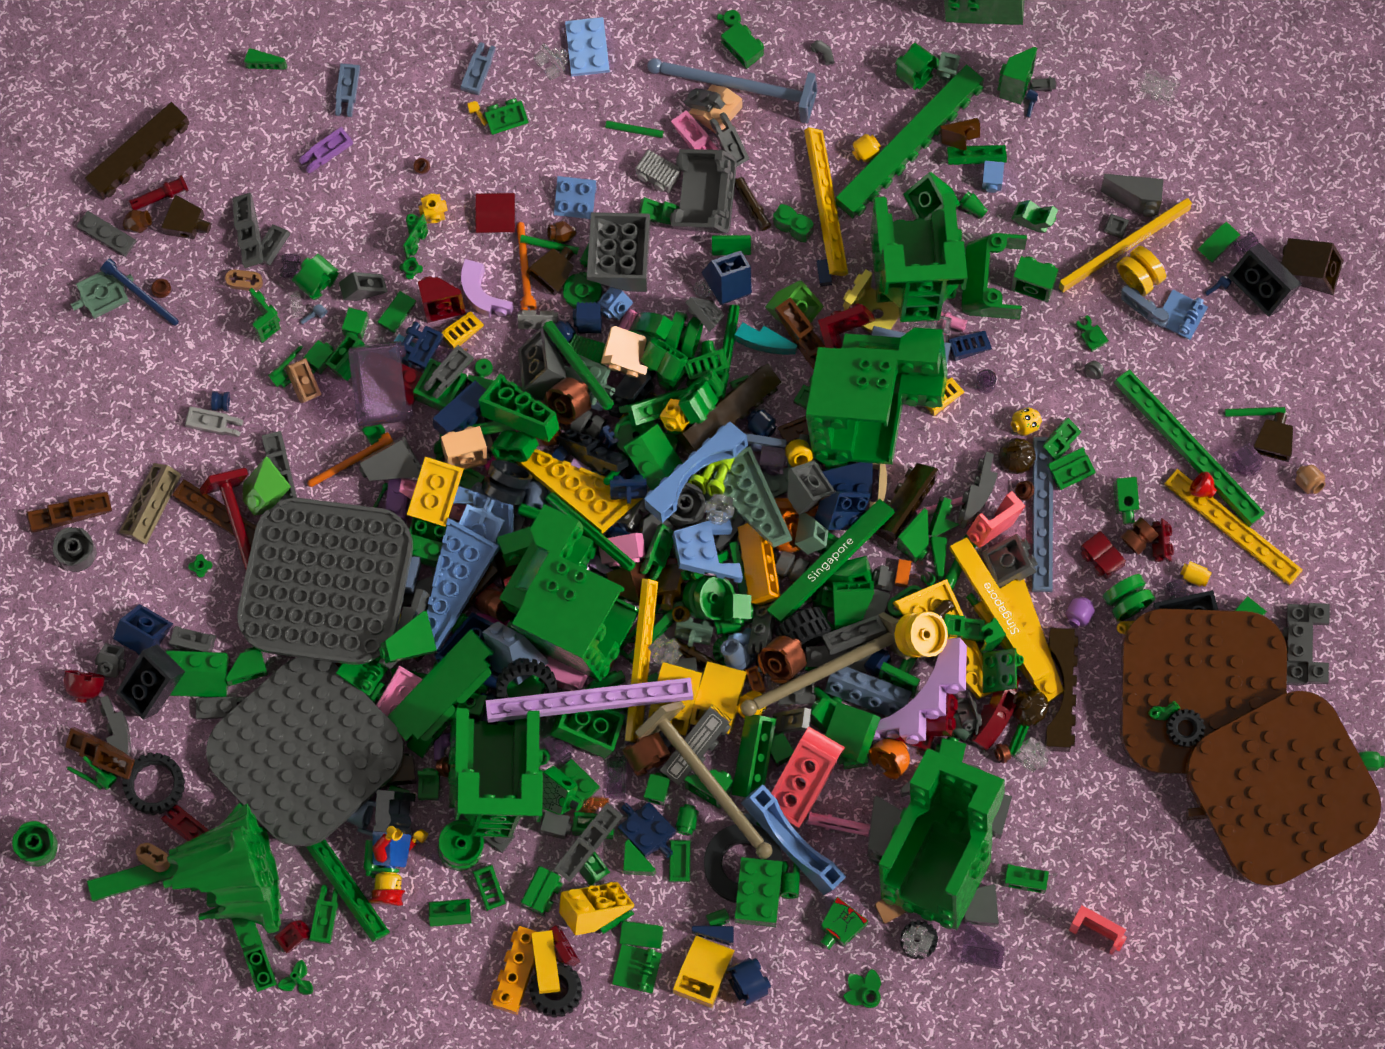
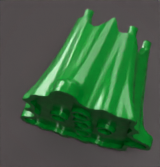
[163,804,282,934]

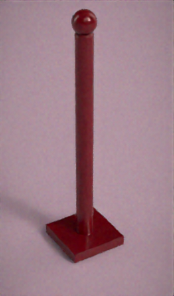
[200,468,251,570]

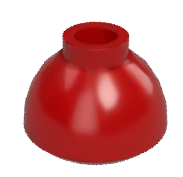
[1190,471,1217,498]

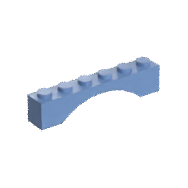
[644,422,748,523]
[741,785,846,895]

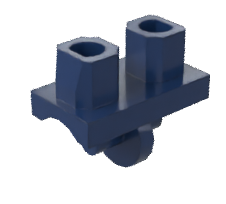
[610,475,647,504]

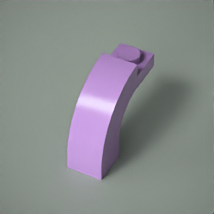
[461,259,514,318]

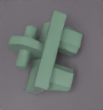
[674,617,713,647]

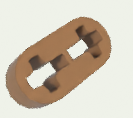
[225,270,263,291]
[135,843,170,872]

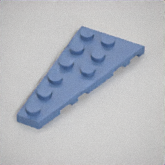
[427,518,500,652]

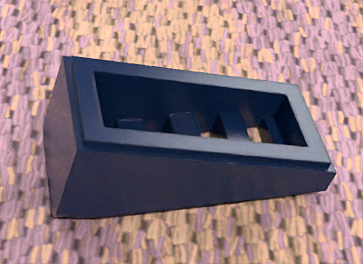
[948,331,992,361]
[692,926,734,946]

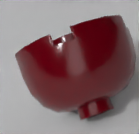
[64,670,105,703]

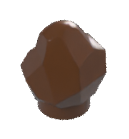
[122,210,152,233]
[547,220,577,244]

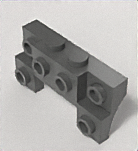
[1282,603,1330,686]

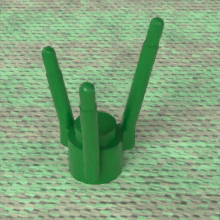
[268,345,315,388]
[67,756,117,790]

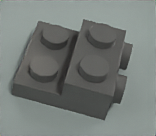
[982,534,1038,588]

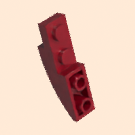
[971,675,1021,750]

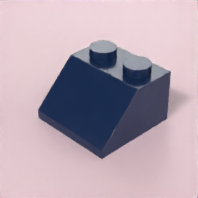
[113,604,173,655]

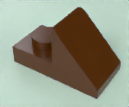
[940,118,980,150]

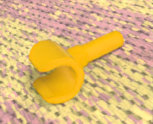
[467,101,488,126]

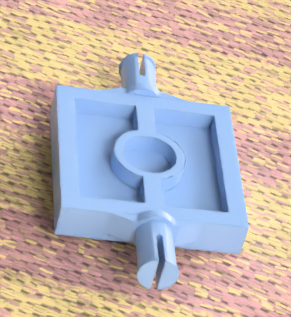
[459,497,505,543]

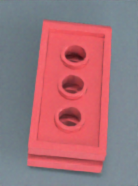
[771,727,845,828]

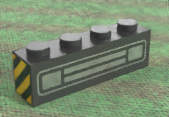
[660,705,732,785]

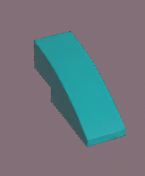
[734,322,798,355]

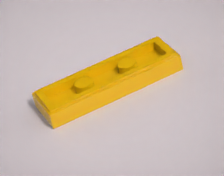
[531,930,560,994]

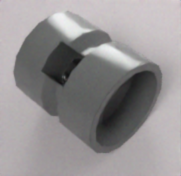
[570,410,607,438]
[776,551,810,583]

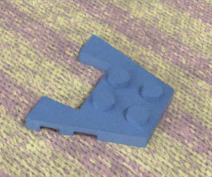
[453,486,514,546]
[672,515,743,583]

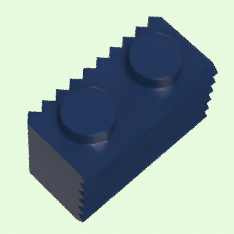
[573,302,602,334]

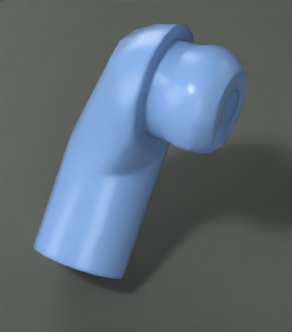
[728,628,751,646]

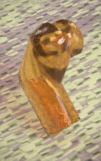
[581,798,609,813]

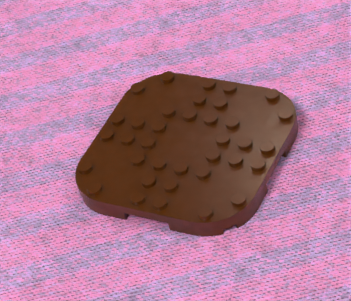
[1120,609,1287,774]
[1185,691,1381,886]

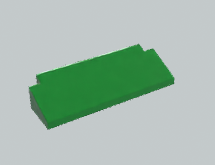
[387,630,495,741]

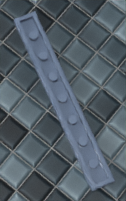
[1032,437,1053,592]

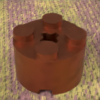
[544,377,591,424]
[758,636,807,683]
[622,733,671,777]

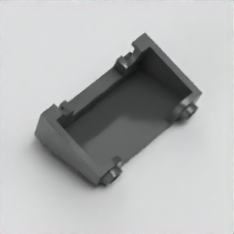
[670,149,737,233]

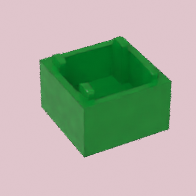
[413,358,468,411]

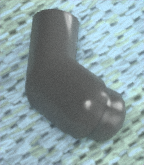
[811,40,835,65]

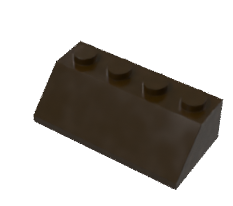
[875,463,938,545]

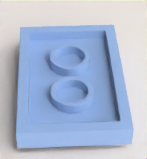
[565,17,610,77]

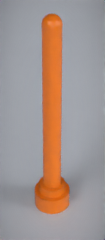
[517,222,537,310]
[307,432,393,487]

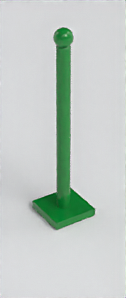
[878,534,977,698]

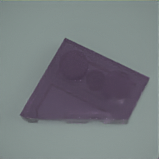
[960,922,1005,970]

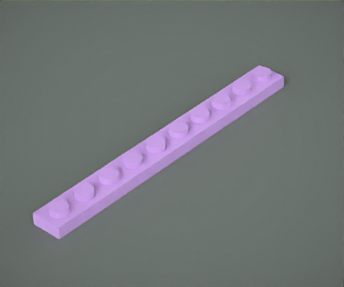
[486,678,693,723]

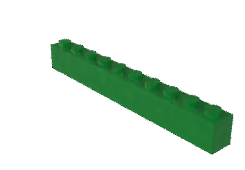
[836,64,984,219]

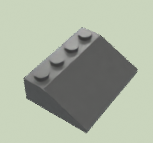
[587,212,651,292]

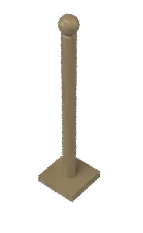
[741,612,911,716]
[635,701,772,859]

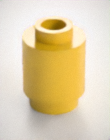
[1180,561,1212,587]

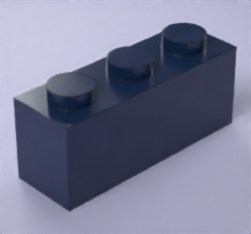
[432,380,486,436]

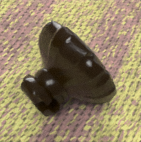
[998,438,1036,474]
[1013,690,1049,726]

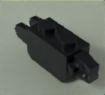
[608,362,656,418]

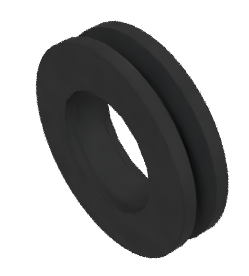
[704,824,783,903]

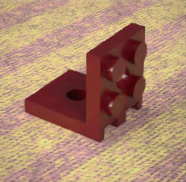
[818,304,875,349]

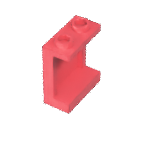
[966,491,1025,548]
[1069,905,1127,955]

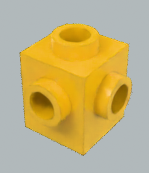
[418,194,448,224]
[659,399,689,432]

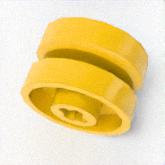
[1116,245,1166,297]
[894,612,948,658]

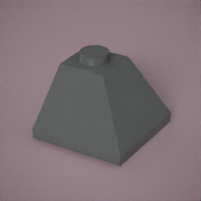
[788,461,836,514]

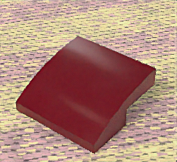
[476,193,515,233]

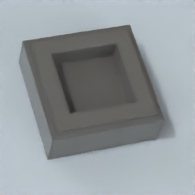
[1104,214,1129,239]

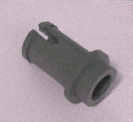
[1032,76,1056,92]

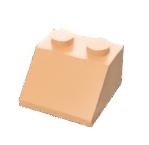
[689,85,742,134]
[441,426,487,470]

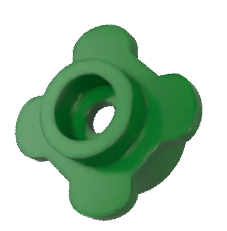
[399,257,423,280]
[188,554,213,578]

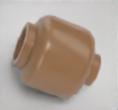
[1295,464,1326,494]

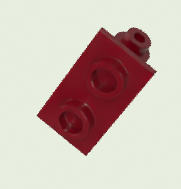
[1151,518,1174,562]

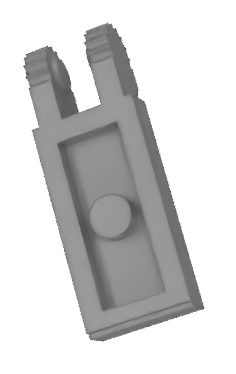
[185,406,244,437]

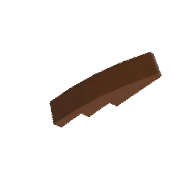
[775,297,825,370]
[26,492,112,533]
[65,727,135,779]

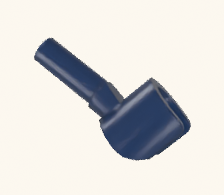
[1025,89,1038,118]
[1205,276,1232,296]

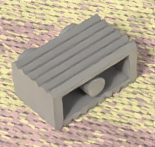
[635,150,681,193]

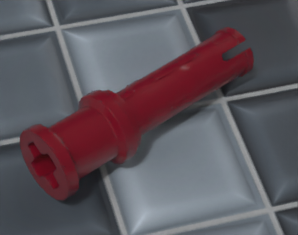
[129,175,189,210]

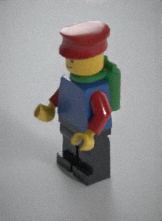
[363,790,429,906]

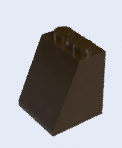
[1280,238,1344,296]

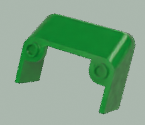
[961,233,1027,320]

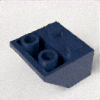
[701,251,752,305]
[814,491,871,530]

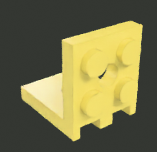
[843,269,900,333]

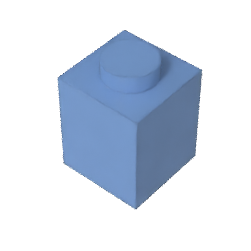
[982,161,1004,193]

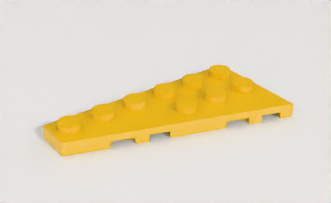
[516,449,643,534]
[893,579,993,699]
[973,579,1064,702]

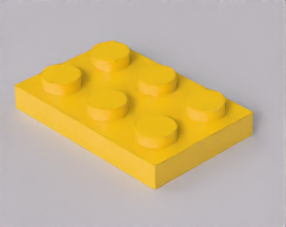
[407,457,464,527]

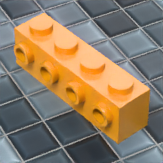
[738,523,780,606]
[490,926,538,1015]

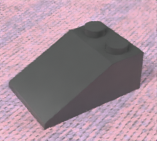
[1101,174,1163,217]
[518,326,566,401]

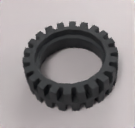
[496,659,557,699]
[122,753,185,815]

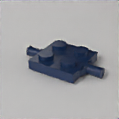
[618,802,676,858]

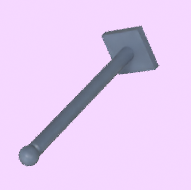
[647,58,818,124]

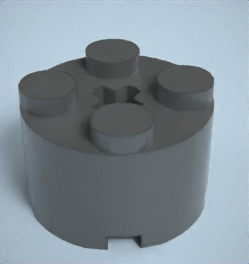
[668,483,705,528]
[53,527,97,572]

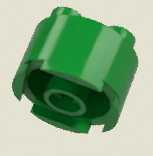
[895,43,939,90]
[292,254,339,300]
[12,821,58,867]

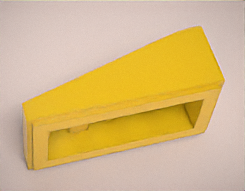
[441,311,484,350]
[925,377,964,416]

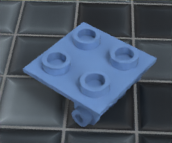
[554,176,597,219]
[1163,290,1208,340]

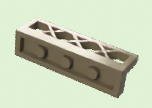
[119,463,181,545]

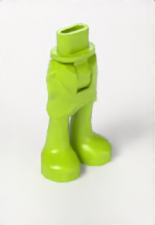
[688,458,735,497]

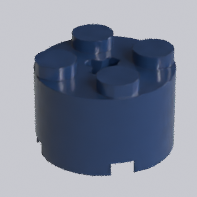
[726,958,771,1006]

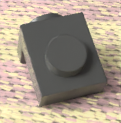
[872,565,895,592]

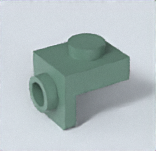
[936,52,960,81]

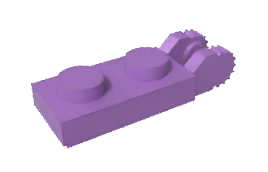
[299,127,353,173]

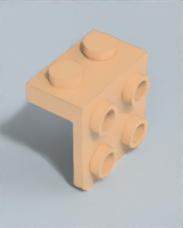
[601,326,648,378]

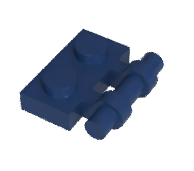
[396,321,444,369]

